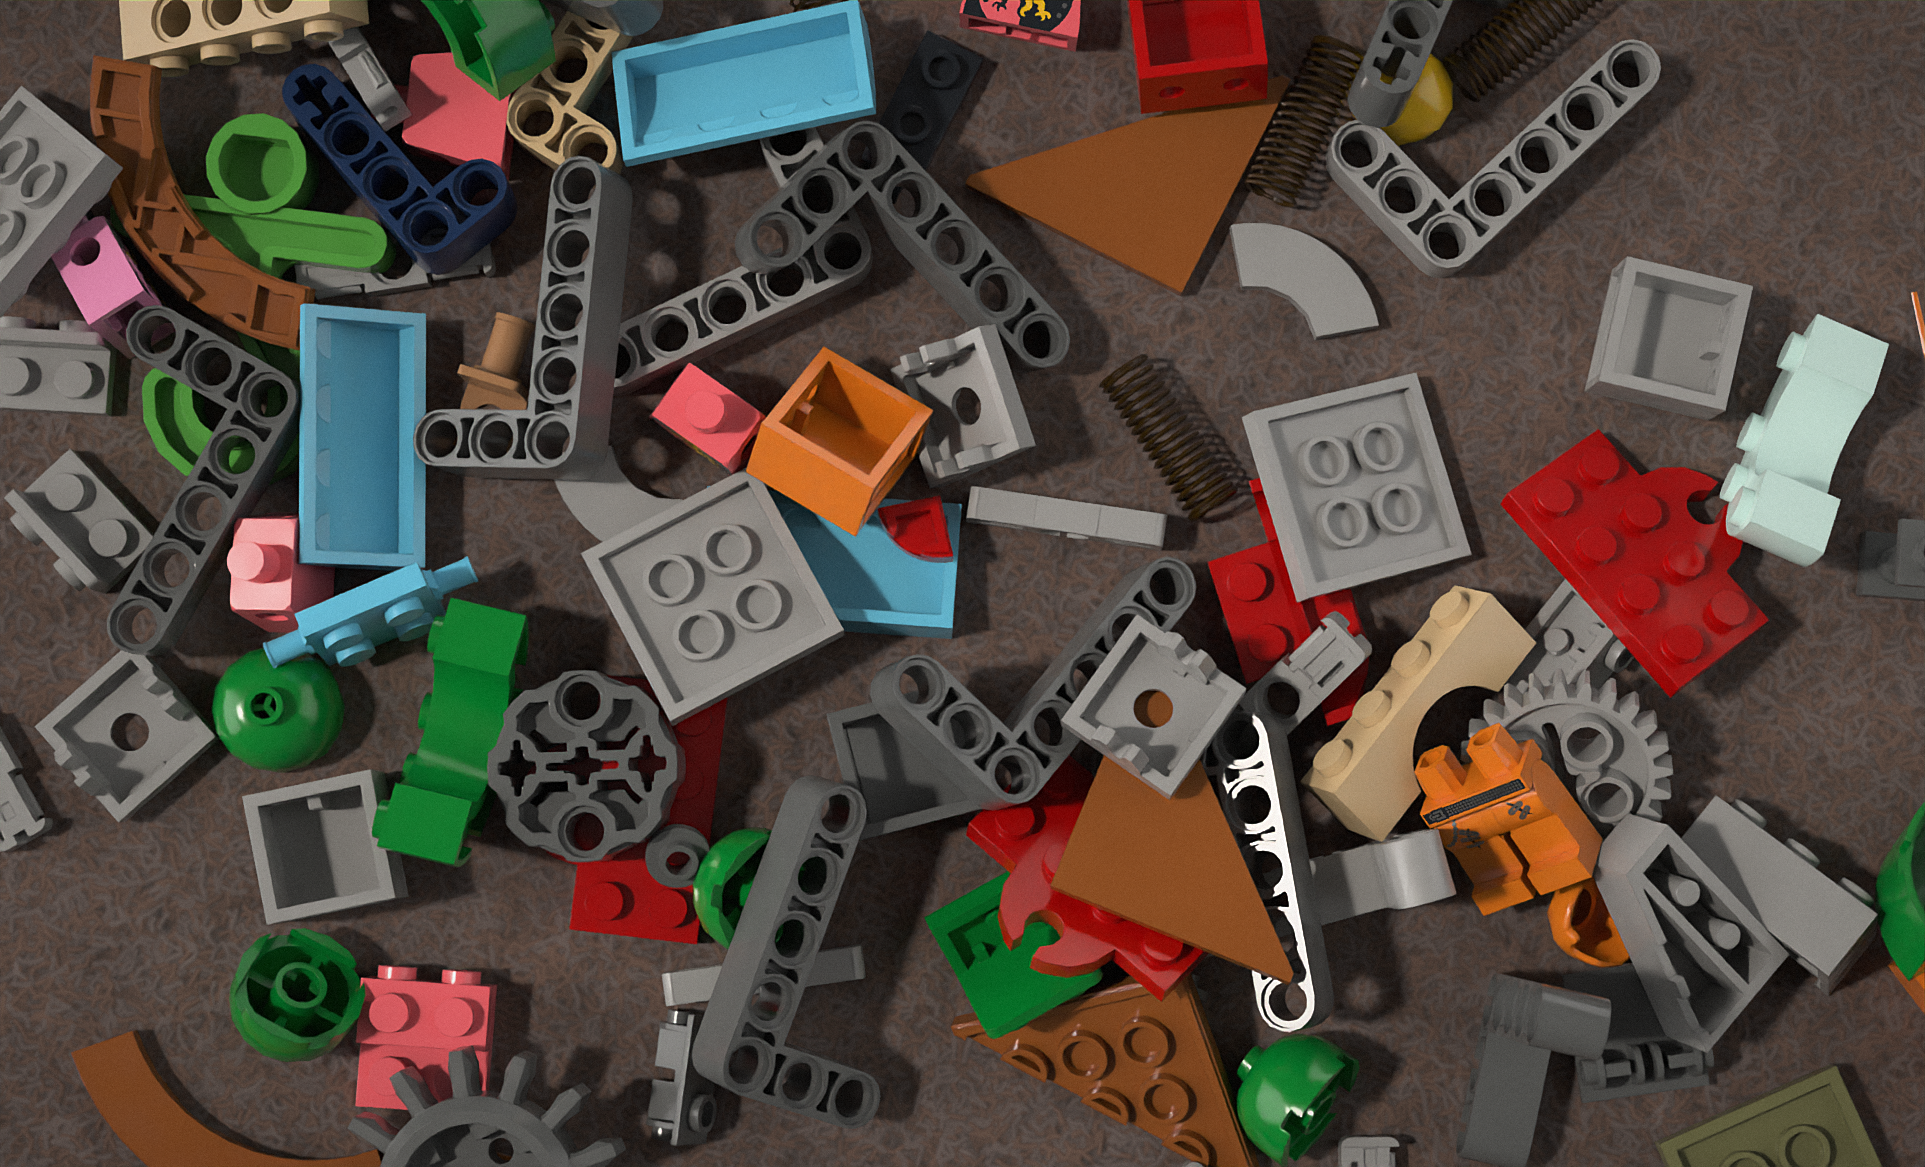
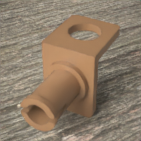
[453,312,535,453]

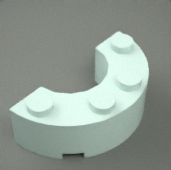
[1720,314,1889,567]

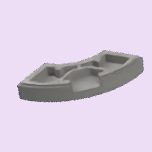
[1229,223,1379,340]
[554,446,683,542]

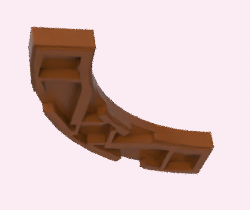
[90,55,316,351]
[71,1030,384,1167]

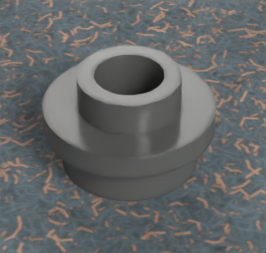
[645,824,710,888]

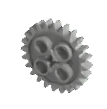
[1460,669,1673,842]

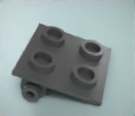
[1562,965,1714,1103]

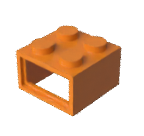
[746,347,934,537]

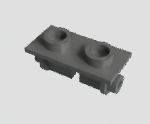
[646,1009,717,1146]

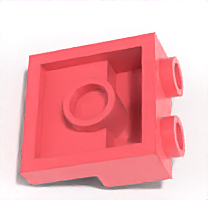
[355,965,497,1110]

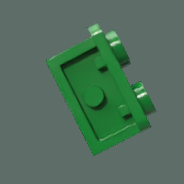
[924,871,1103,1039]

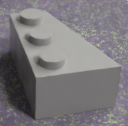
[1681,795,1878,996]
[1592,813,1789,1053]

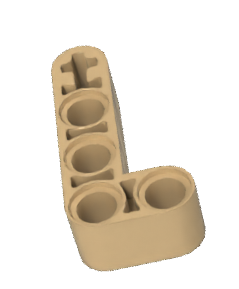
[506,11,634,189]

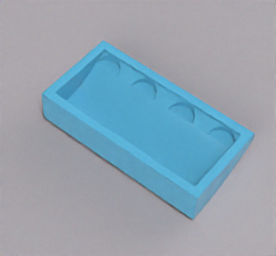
[611,0,876,167]
[299,303,426,571]
[707,486,962,639]

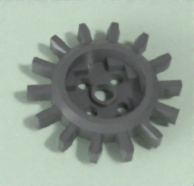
[347,1045,626,1167]

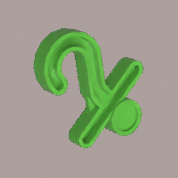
[110,113,396,486]

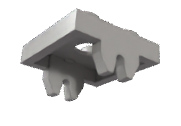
[890,324,1036,489]
[1061,614,1246,800]
[35,650,220,823]

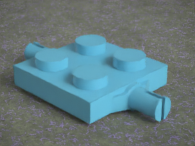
[263,556,478,668]

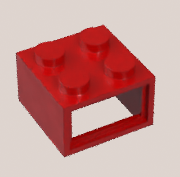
[1127,0,1268,114]

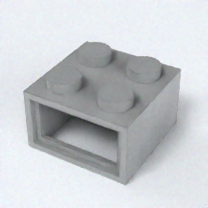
[1585,256,1753,421]
[242,769,409,925]

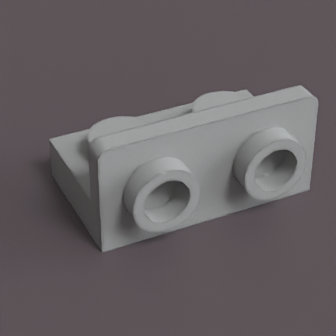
[0,316,117,417]
[4,449,154,594]
[1504,579,1634,727]

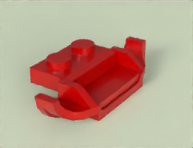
[1207,478,1369,726]

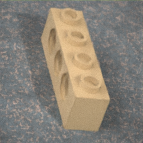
[119,0,369,77]

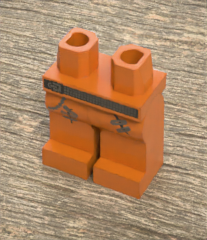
[1414,723,1603,916]

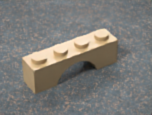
[1300,585,1536,842]

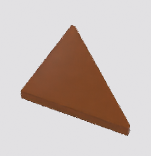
[965,75,1291,296]
[1050,690,1294,985]
[951,973,1260,1167]

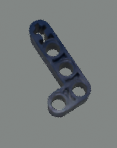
[282,64,518,275]

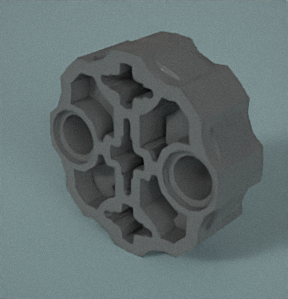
[487,670,686,862]

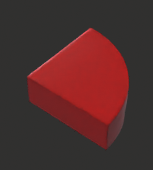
[877,495,954,563]

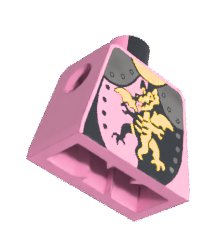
[51,209,176,359]

